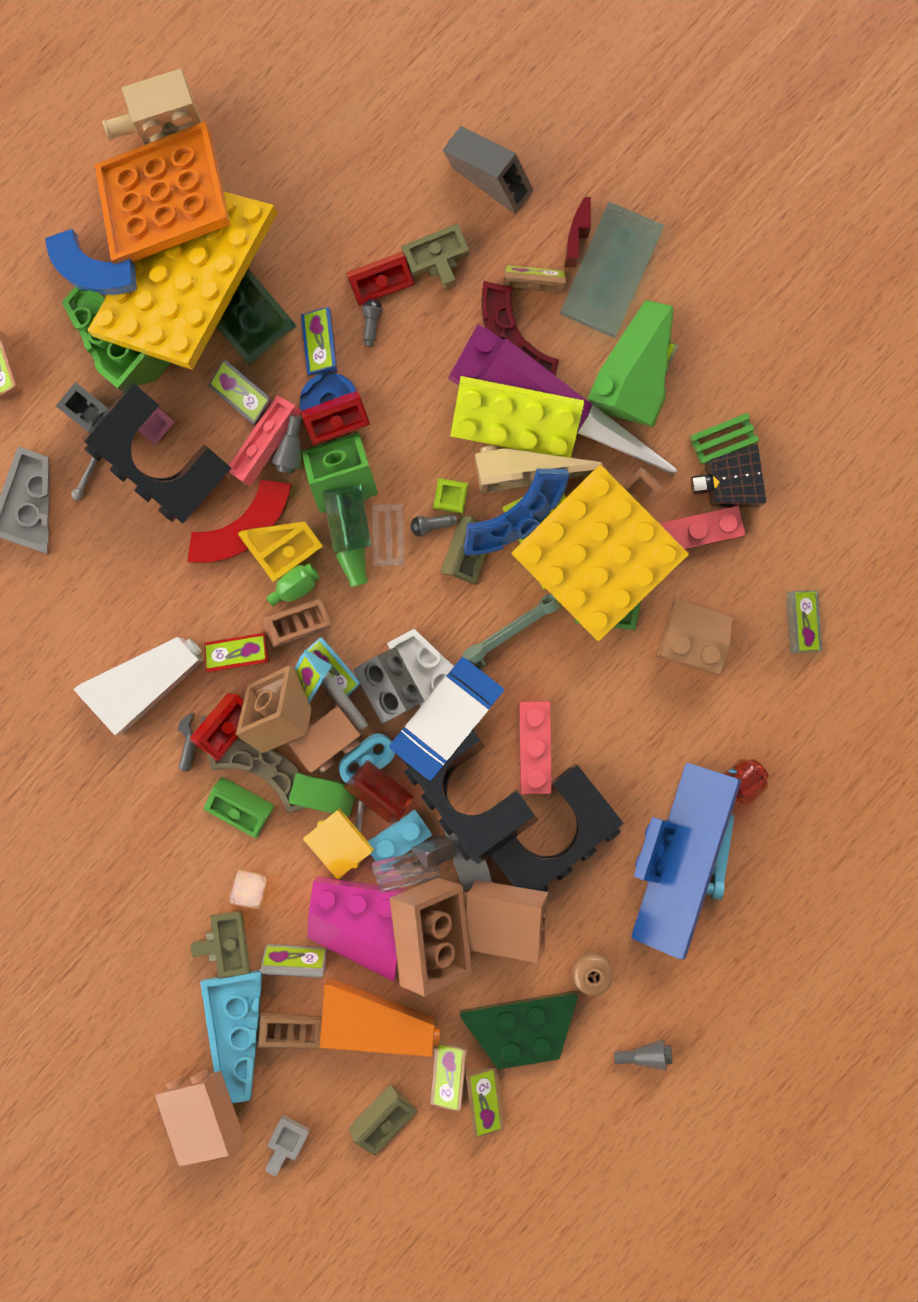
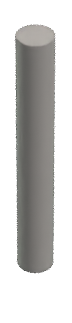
[311,651,368,731]

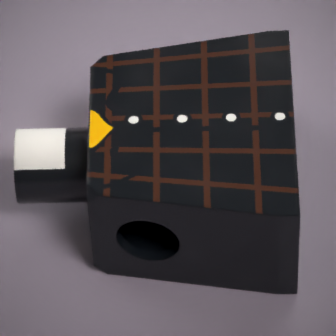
[690,445,767,508]

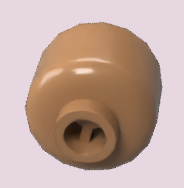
[571,951,613,995]

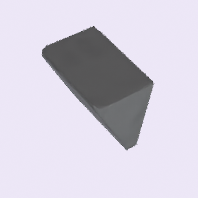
[411,836,454,870]

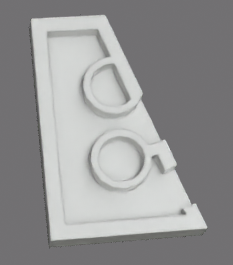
[387,629,454,706]

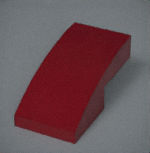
[564,197,591,267]

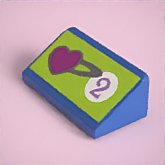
[301,307,338,375]

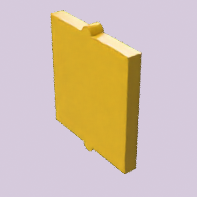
[303,808,374,880]

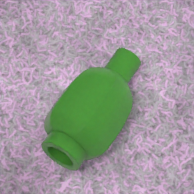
[266,563,320,607]

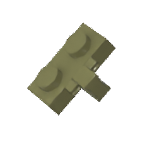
[401,223,469,291]
[190,910,251,978]

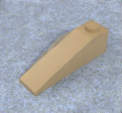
[475,445,603,495]

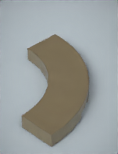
[207,738,306,814]

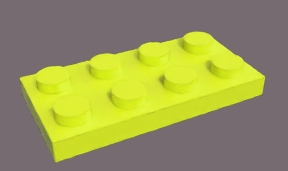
[450,376,584,458]

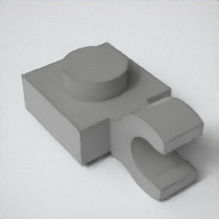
[265,1115,310,1176]

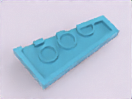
[200,970,263,1103]

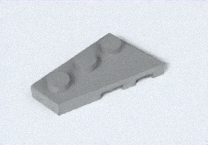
[0,446,50,554]

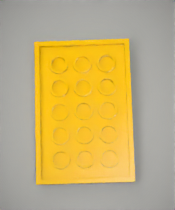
[88,191,278,370]

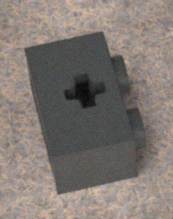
[56,382,108,432]

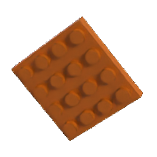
[95,121,231,264]

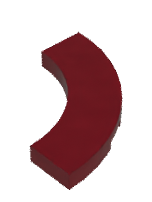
[481,281,559,376]

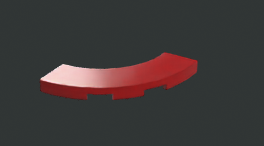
[187,479,292,564]

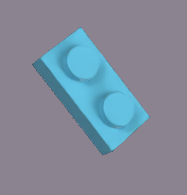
[368,809,432,870]

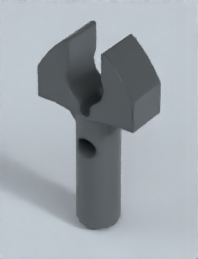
[177,713,206,772]

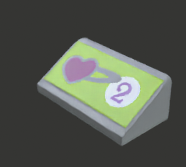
[260,944,327,978]

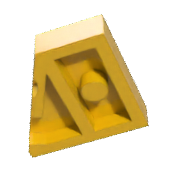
[238,521,323,582]

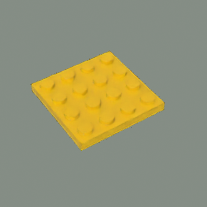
[511,464,689,642]

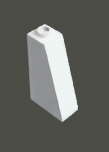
[73,637,204,735]

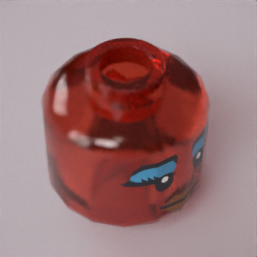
[724,759,769,805]

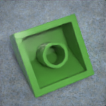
[301,432,378,513]

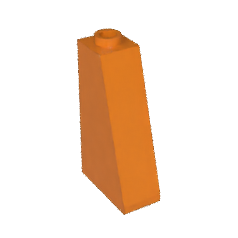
[319,978,440,1057]

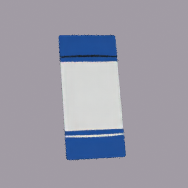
[389,657,504,781]

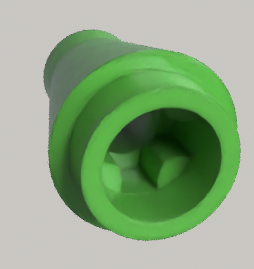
[335,543,368,587]

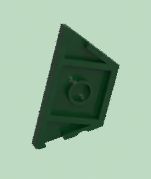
[460,990,578,1070]

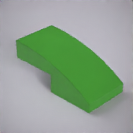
[288,772,356,817]

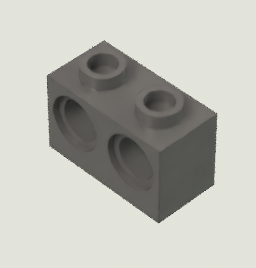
[353,647,425,724]

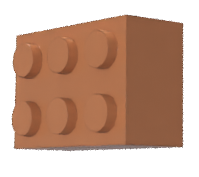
[390,878,472,997]

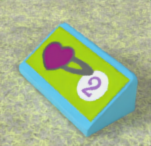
[299,637,361,697]
[295,649,332,704]

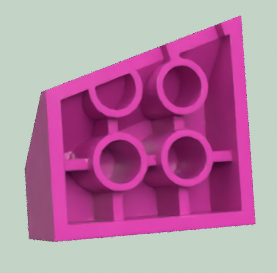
[307,876,408,982]

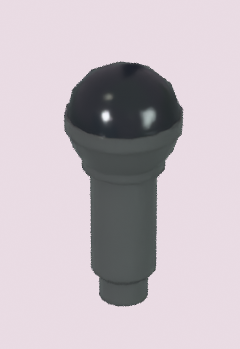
[362,299,383,347]
[410,515,457,537]

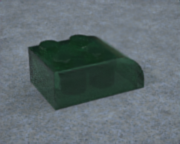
[216,268,297,367]

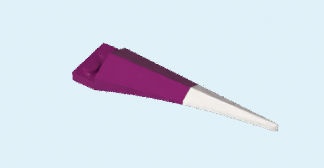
[447,324,677,474]

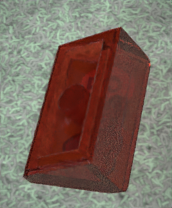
[344,760,414,823]

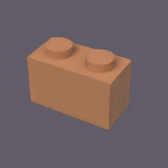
[288,706,362,773]

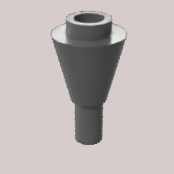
[271,415,302,473]
[614,1039,673,1071]

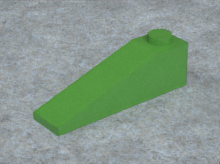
[62,287,170,391]
[588,300,674,428]

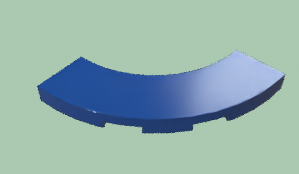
[45,229,137,295]
[464,468,569,555]

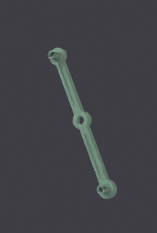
[462,593,562,669]

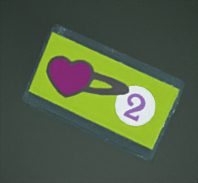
[786,590,822,653]

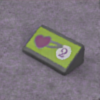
[208,359,273,426]

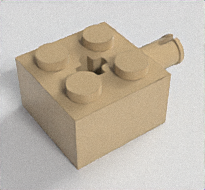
[102,68,202,145]

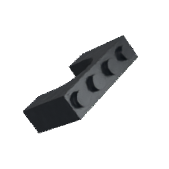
[82,382,231,524]
[403,730,538,865]
[491,763,624,892]

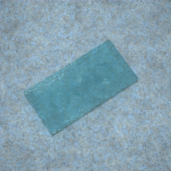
[560,202,664,338]

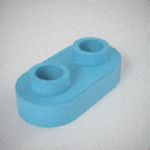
[339,733,395,784]

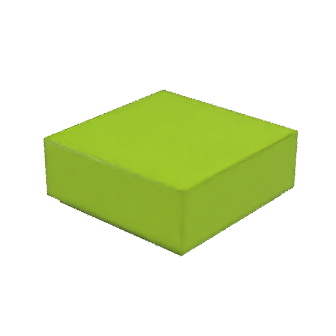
[433,478,468,514]

